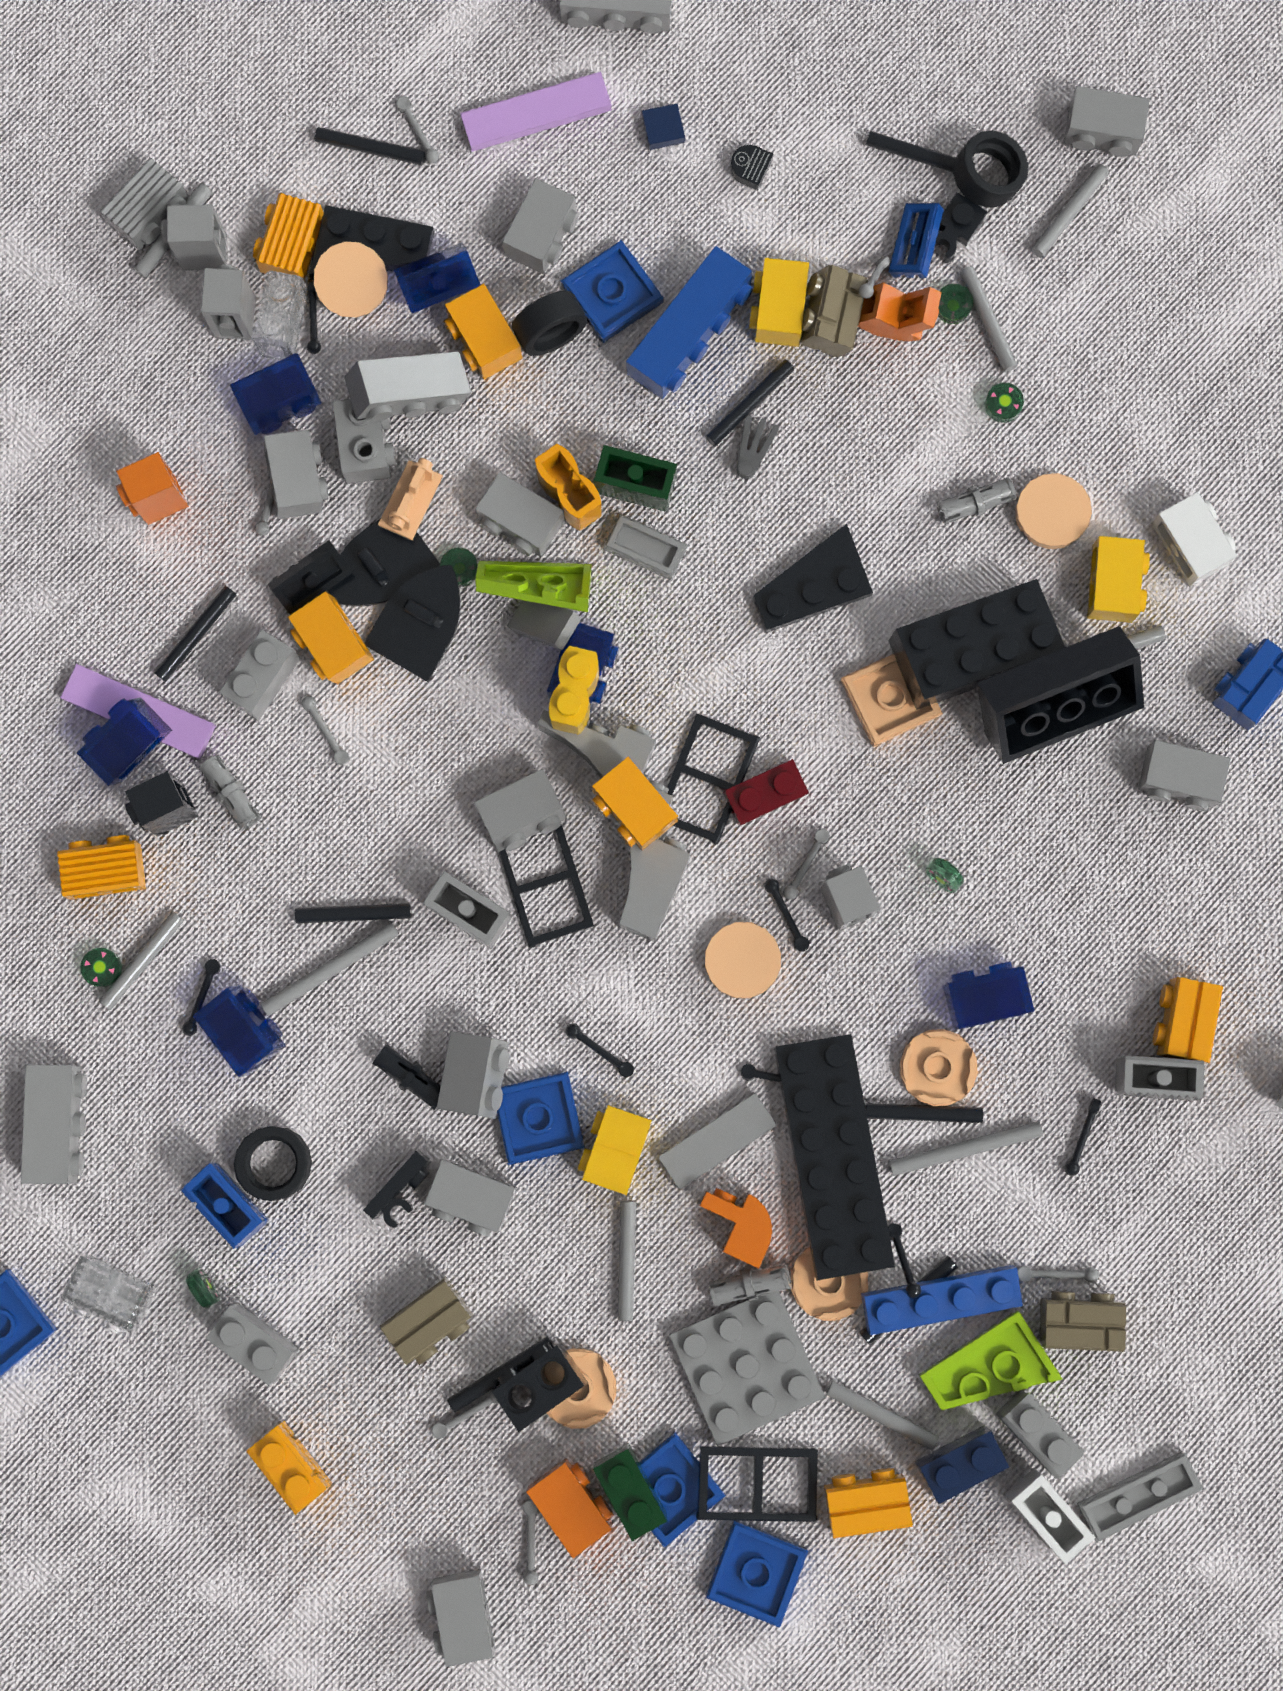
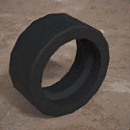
[953,130,1029,208]
[512,291,587,356]
[234,1126,312,1201]

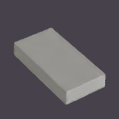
[604,514,688,581]
[507,600,581,650]

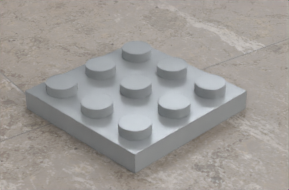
[669,1291,825,1446]

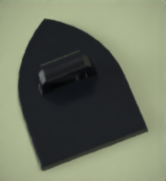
[328,518,442,606]
[364,565,461,682]

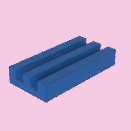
[889,203,944,278]

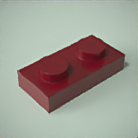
[723,759,809,826]

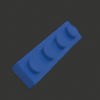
[861,1265,1023,1335]

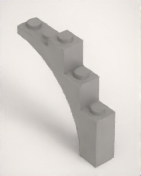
[537,710,691,942]

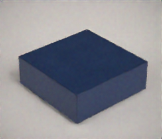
[642,103,685,150]

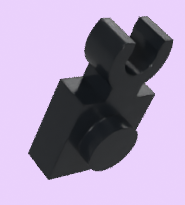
[934,192,988,264]

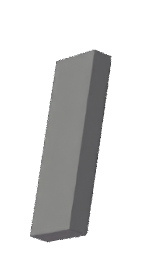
[658,1093,777,1190]
[1077,1451,1203,1542]

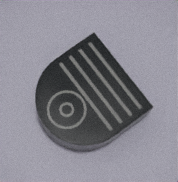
[731,145,774,191]

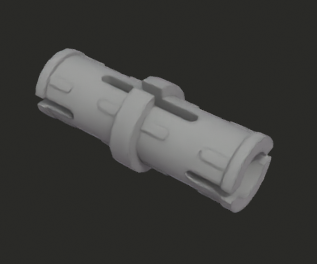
[937,477,1016,525]
[199,755,262,831]
[709,1264,792,1306]

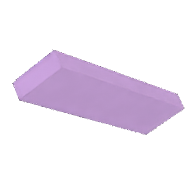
[460,72,612,152]
[60,664,216,760]

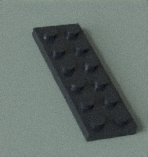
[774,1034,895,1281]

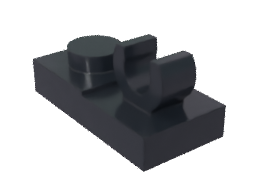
[268,540,353,615]
[363,1151,431,1228]

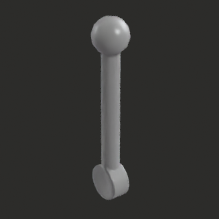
[396,96,439,164]
[859,255,891,299]
[255,484,273,536]
[302,696,350,766]
[783,828,830,900]
[1017,1266,1099,1283]
[432,1388,499,1439]
[523,1499,539,1585]

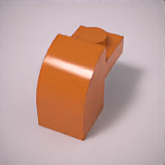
[858,282,942,341]
[699,1187,772,1268]

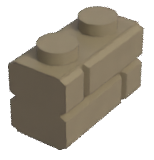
[800,265,868,357]
[379,1277,473,1366]
[1039,1291,1126,1352]

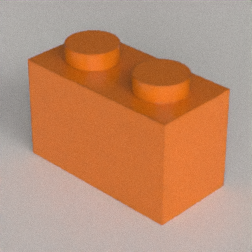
[116,452,189,525]
[526,1458,614,1558]

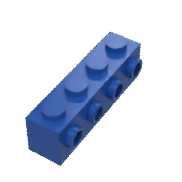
[626,246,753,400]

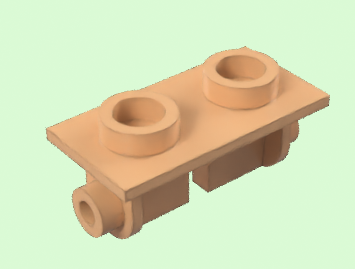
[378,458,443,541]

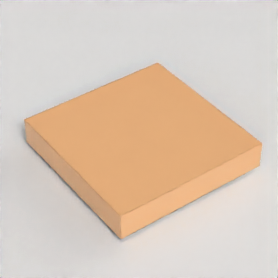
[840,654,943,747]

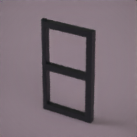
[667,714,760,845]
[499,824,594,948]
[696,1446,818,1522]

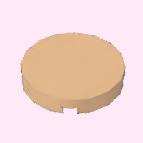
[314,242,388,318]
[1015,473,1092,549]
[705,922,781,999]
[899,1029,978,1106]
[790,1247,868,1321]
[545,1348,617,1429]

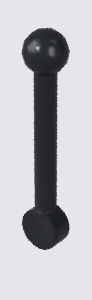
[307,279,322,354]
[764,878,810,952]
[182,959,221,1036]
[565,1023,634,1077]
[741,1064,780,1082]
[1064,1098,1101,1176]
[888,1224,921,1298]

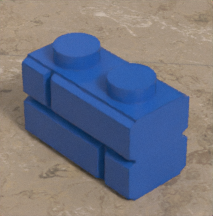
[1212,638,1283,730]
[181,1163,269,1249]

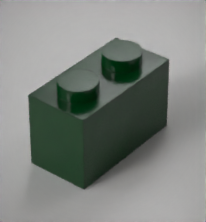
[594,445,677,512]
[593,1443,667,1541]

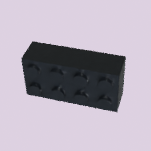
[888,579,1065,710]
[977,626,1144,764]

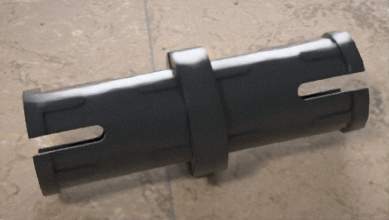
[372,1044,441,1110]

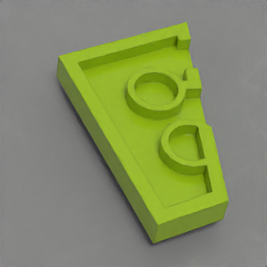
[476,561,591,612]
[918,1310,1063,1410]

